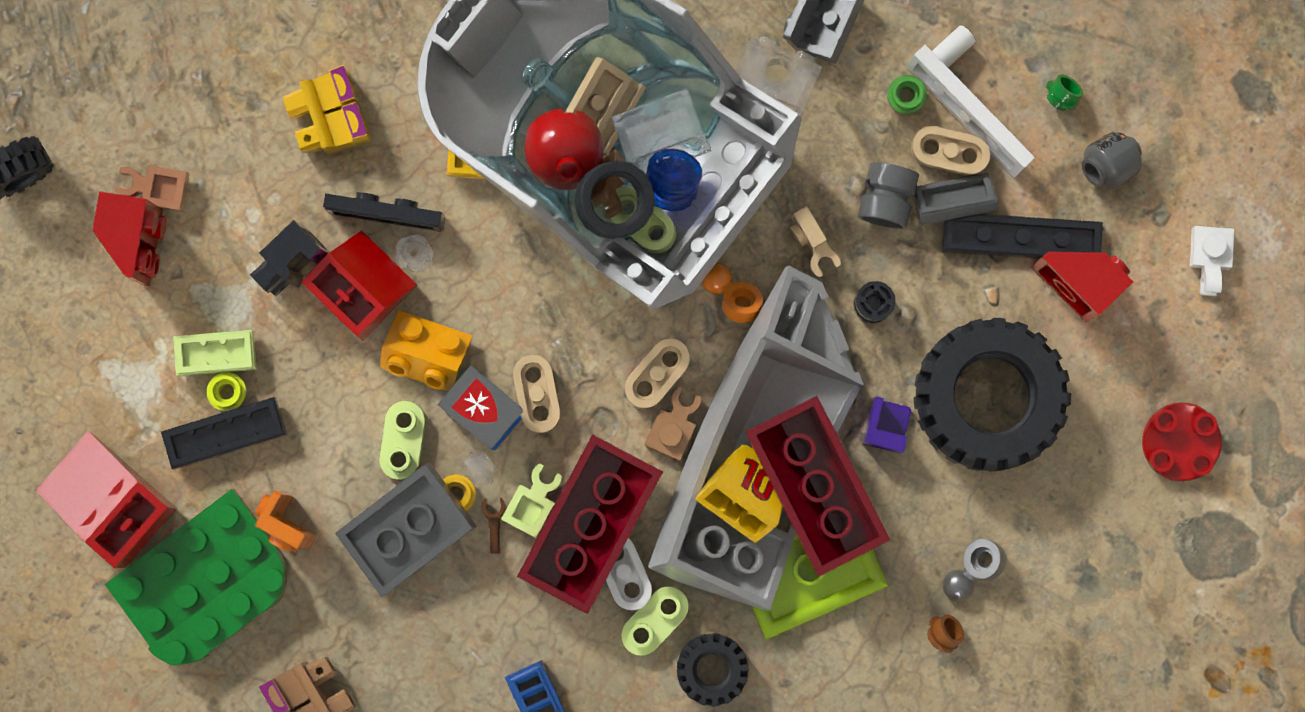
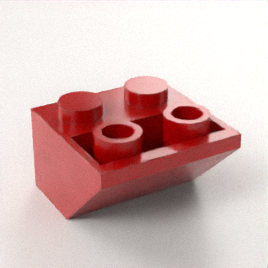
[92,191,167,286]
[301,230,418,341]

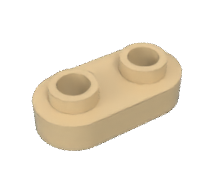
[911,126,990,176]
[625,339,690,409]
[513,355,561,433]

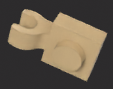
[789,206,841,279]

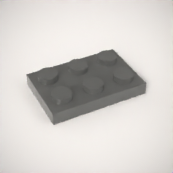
[335,462,477,597]

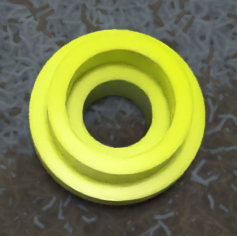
[207,372,247,412]

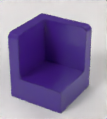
[862,396,911,454]

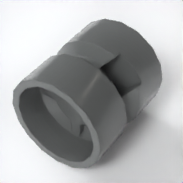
[857,162,919,229]

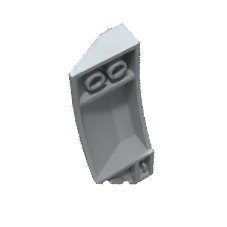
[648,266,864,611]

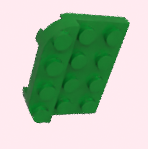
[104,489,288,665]

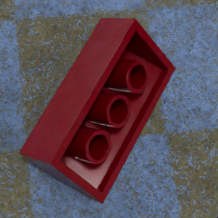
[745,396,890,577]
[517,434,663,614]

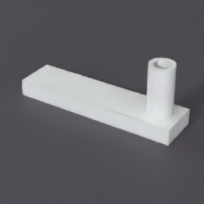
[906,26,1035,178]

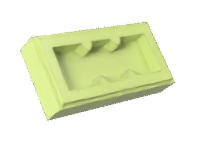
[173,330,257,377]

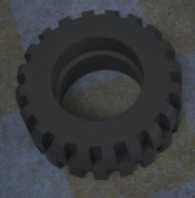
[913,318,1071,472]

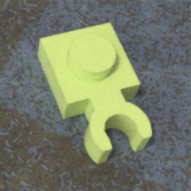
[501,463,562,538]

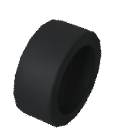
[574,160,655,239]

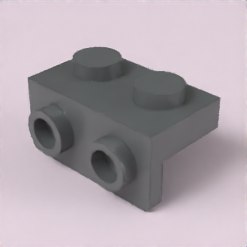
[783,0,864,64]

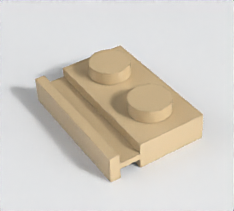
[565,57,646,155]

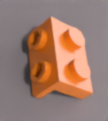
[255,490,317,552]

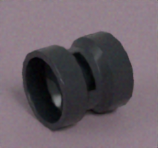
[853,281,896,324]

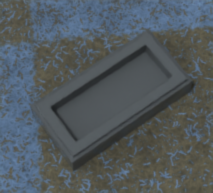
[912,173,998,225]

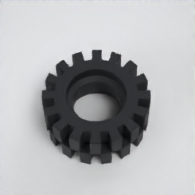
[0,136,54,199]
[677,633,749,707]

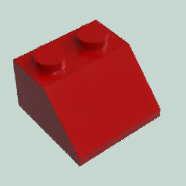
[1031,252,1134,323]

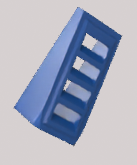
[504,660,566,712]

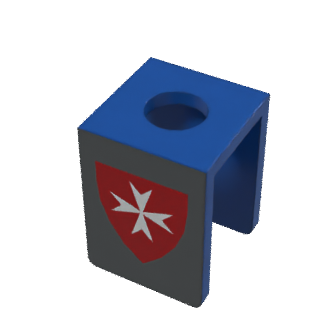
[437,365,523,450]

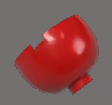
[524,109,603,190]

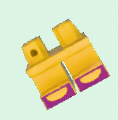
[283,65,372,155]

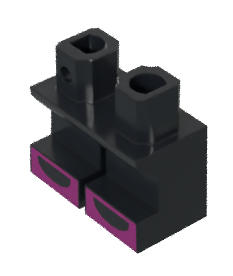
[250,220,329,296]

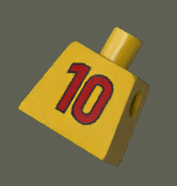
[695,445,782,543]

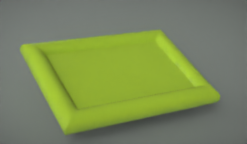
[751,534,889,640]

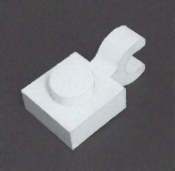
[1190,226,1234,296]

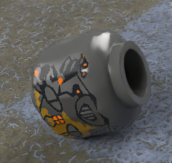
[1082,131,1142,190]

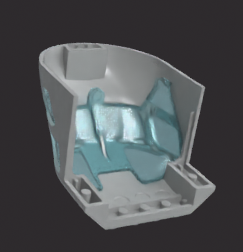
[417,0,802,309]

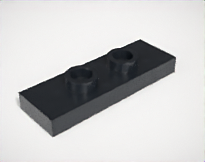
[323,192,446,232]
[161,397,287,470]

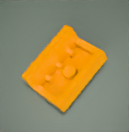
[380,310,473,391]

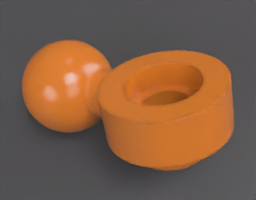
[702,263,763,323]

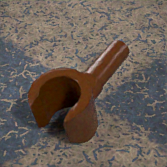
[481,497,506,554]

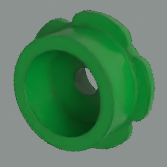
[1046,74,1083,111]

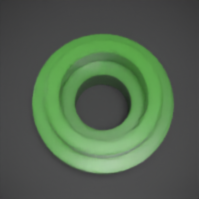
[887,75,927,115]

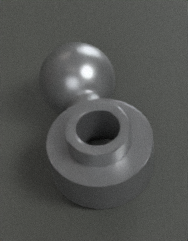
[942,539,1007,601]

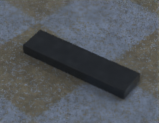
[942,214,1103,259]

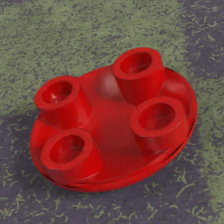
[1142,402,1222,482]

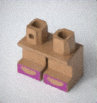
[258,657,356,712]

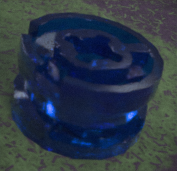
[646,149,703,211]

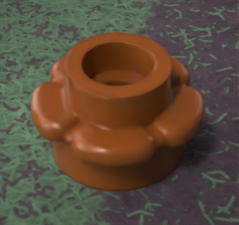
[927,614,964,653]

